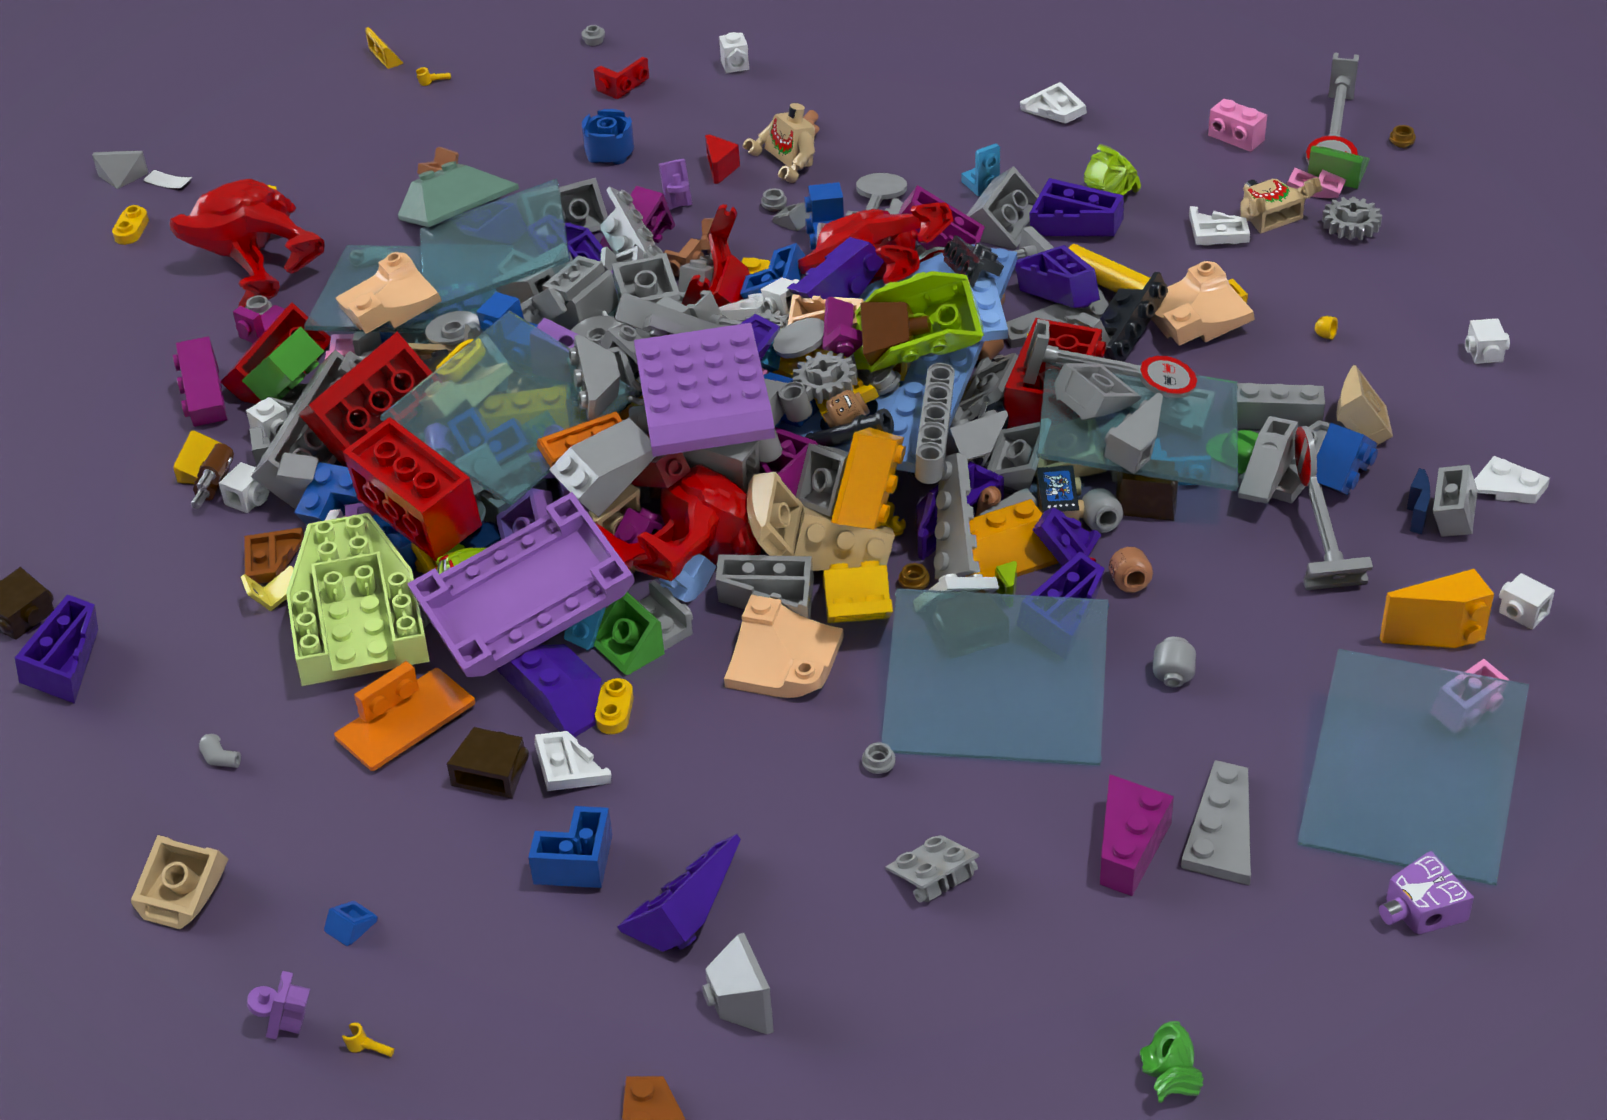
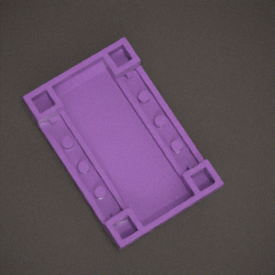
[634,323,776,457]
[407,492,635,677]

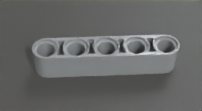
[915,363,955,484]

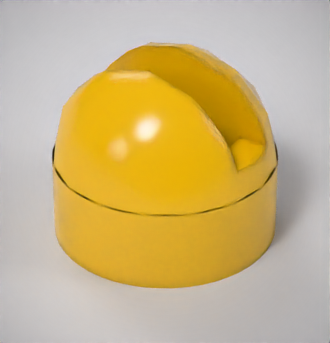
[1314,316,1338,339]

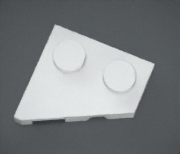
[1189,206,1250,246]
[1474,456,1550,504]

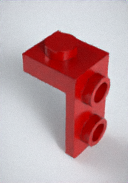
[594,57,649,99]

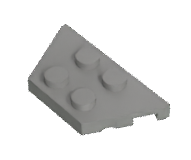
[950,353,1018,428]

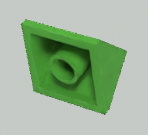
[1308,146,1370,189]
[594,592,665,675]

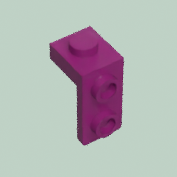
[823,297,863,357]
[233,305,285,343]
[614,507,666,544]

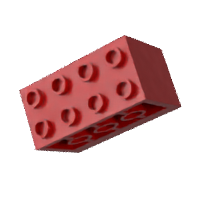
[1004,318,1106,429]
[298,331,442,467]
[343,417,482,561]

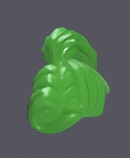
[1140,1021,1204,1103]

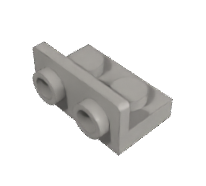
[542,256,605,301]
[639,580,693,651]

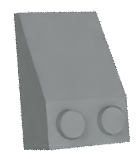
[549,418,656,517]

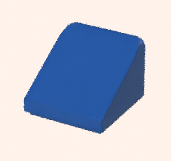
[324,901,378,946]

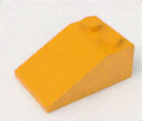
[1379,569,1494,648]

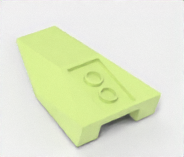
[286,513,430,686]

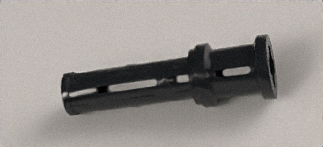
[805,408,894,447]

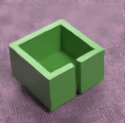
[242,326,324,401]

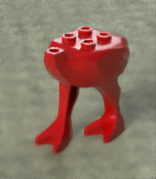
[170,179,325,308]
[798,202,953,285]
[595,465,762,581]

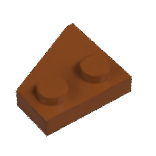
[244,527,304,584]
[622,1076,686,1120]

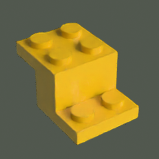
[823,561,893,623]

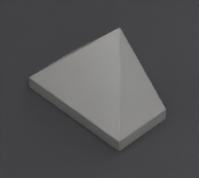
[92,151,148,189]

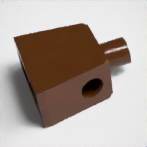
[860,302,931,366]

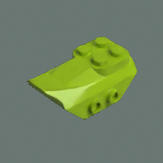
[853,271,984,373]

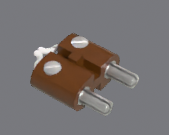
[191,443,234,509]

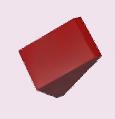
[705,134,740,184]

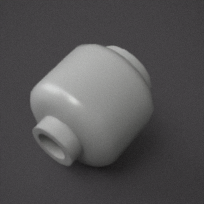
[1082,488,1123,533]
[1153,637,1196,687]

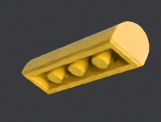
[1069,244,1150,293]

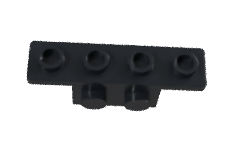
[943,235,1004,288]
[1100,272,1168,362]

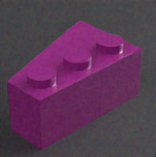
[899,185,985,250]
[600,186,676,252]
[173,336,227,427]
[759,427,818,497]
[1100,774,1174,896]

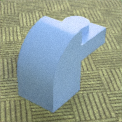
[658,554,716,602]

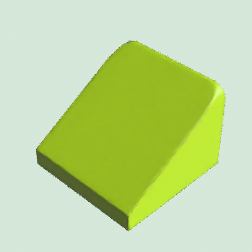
[995,561,1017,609]

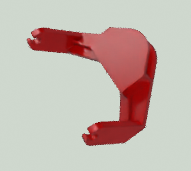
[681,204,750,307]

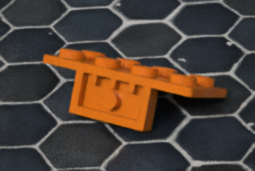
[334,661,475,771]

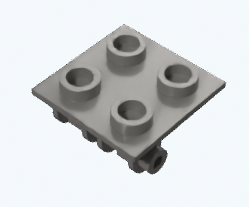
[885,835,979,903]

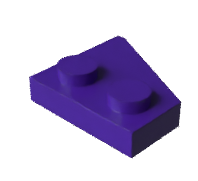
[1033,507,1101,567]

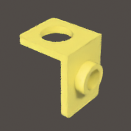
[241,566,294,611]

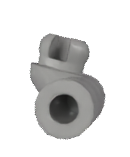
[199,734,241,768]

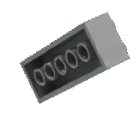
[251,350,355,509]

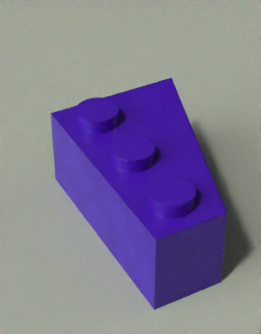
[1029,178,1124,236]
[787,237,884,299]
[1015,245,1100,308]
[1016,552,1105,662]
[14,594,98,704]

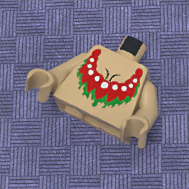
[743,103,815,183]
[1240,177,1323,233]

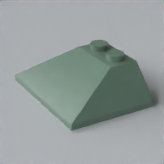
[398,161,519,227]

